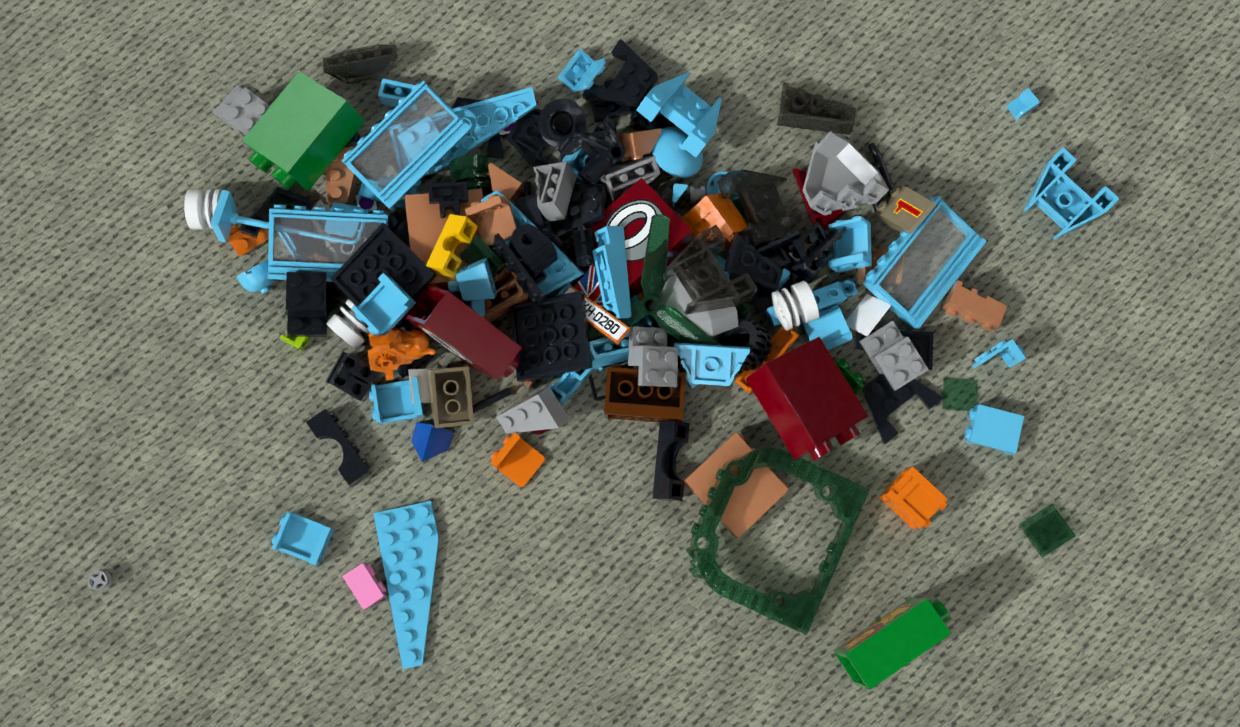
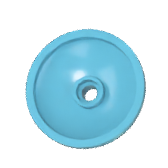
[652,126,703,178]

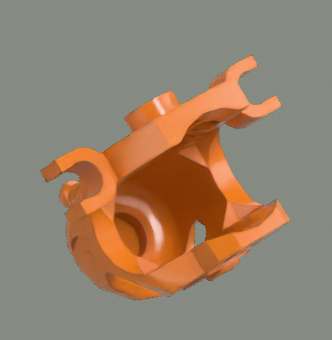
[368,327,436,381]

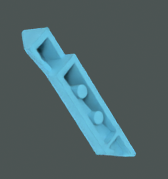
[592,226,631,319]

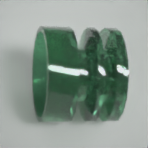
[449,155,492,196]

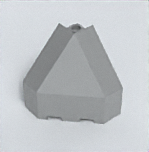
[802,131,889,215]
[649,253,739,336]

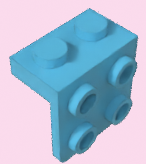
[557,49,606,92]
[972,339,1026,368]

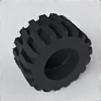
[719,318,772,371]

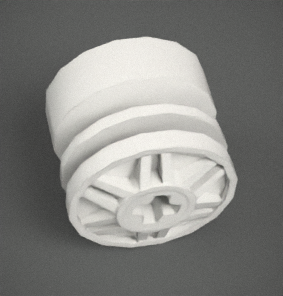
[184,189,223,230]
[772,281,819,331]
[326,299,371,350]

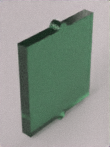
[941,378,979,411]

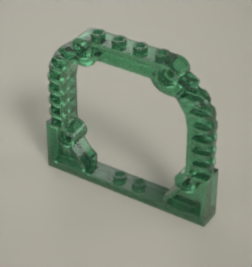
[690,447,870,635]

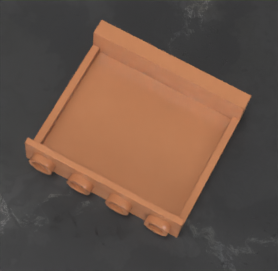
[683,432,789,538]

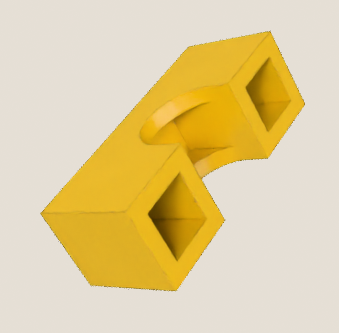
[426,214,478,278]

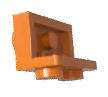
[228,216,269,257]

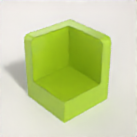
[280,334,311,351]

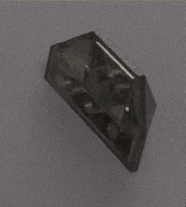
[323,44,398,84]

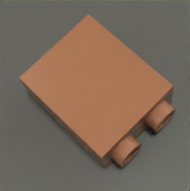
[405,189,492,291]

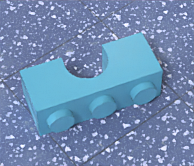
[550,369,594,407]

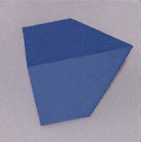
[411,422,454,462]

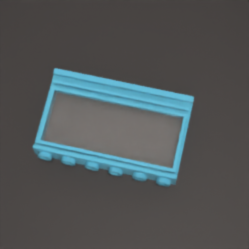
[342,80,474,212]
[863,196,987,328]
[267,205,388,282]

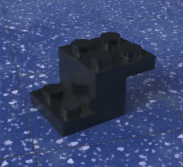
[286,272,328,337]

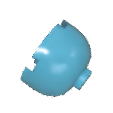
[236,260,276,294]

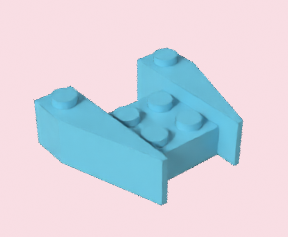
[636,72,722,158]
[1023,147,1120,239]

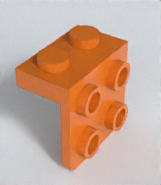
[490,433,545,487]

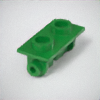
[835,358,865,395]

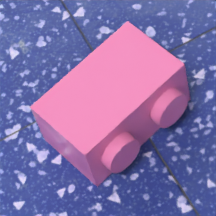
[342,563,387,610]

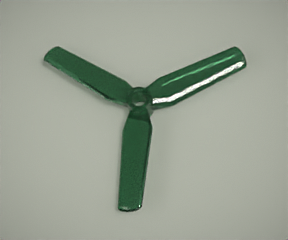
[587,214,720,345]

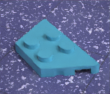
[674,343,750,386]

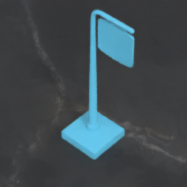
[210,190,369,244]

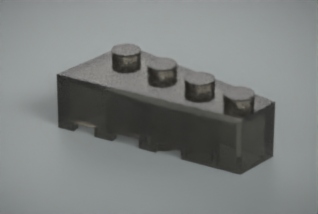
[777,82,856,135]

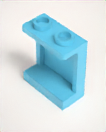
[828,216,872,273]
[352,273,416,336]
[369,377,425,424]
[964,404,1024,455]
[272,511,334,566]

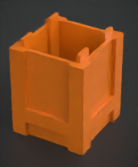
[681,191,750,255]
[879,466,948,530]

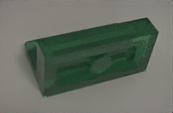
[460,235,504,276]

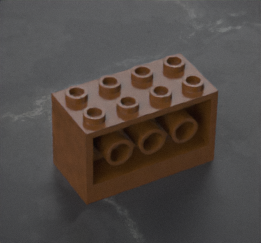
[604,364,686,423]

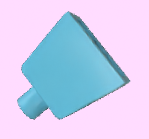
[448,258,497,300]

